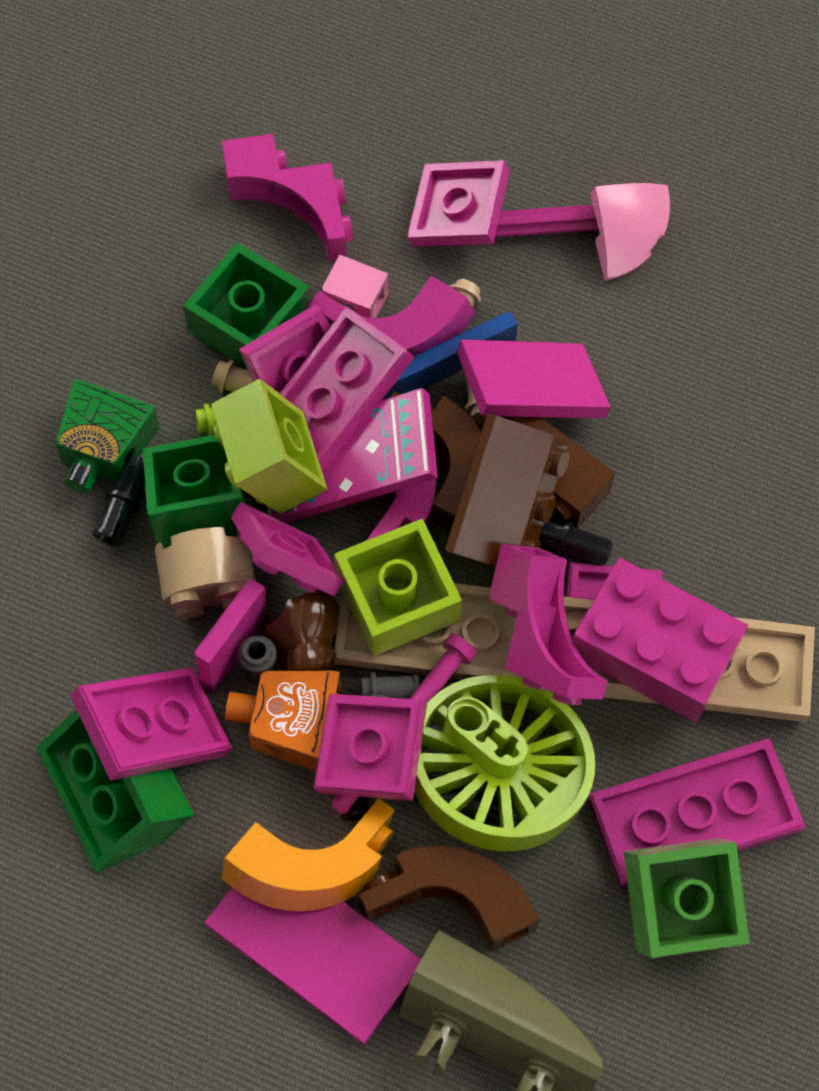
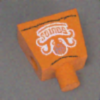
[225,671,341,771]

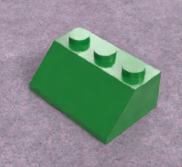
[36,709,194,873]

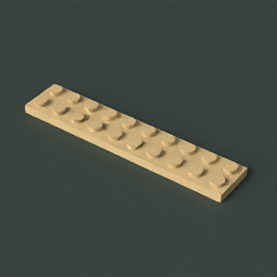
[334,583,815,722]

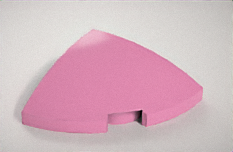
[590,183,670,281]

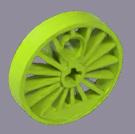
[414,675,595,852]

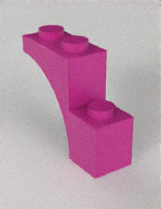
[222,134,353,262]
[489,544,607,705]

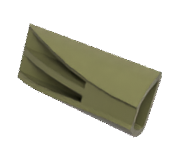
[399,930,603,1091]

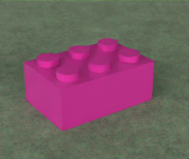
[573,557,748,723]

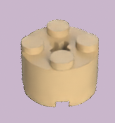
[155,527,256,619]

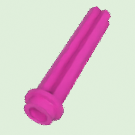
[495,205,599,237]

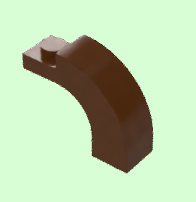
[390,391,482,532]
[359,846,539,952]

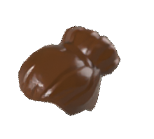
[264,589,339,671]

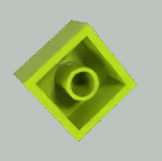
[211,378,328,514]
[334,518,462,657]

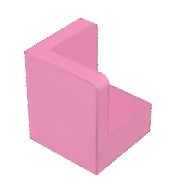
[322,254,388,318]

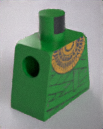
[56,378,159,494]

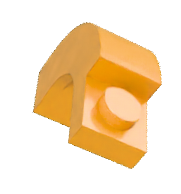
[221,798,395,911]

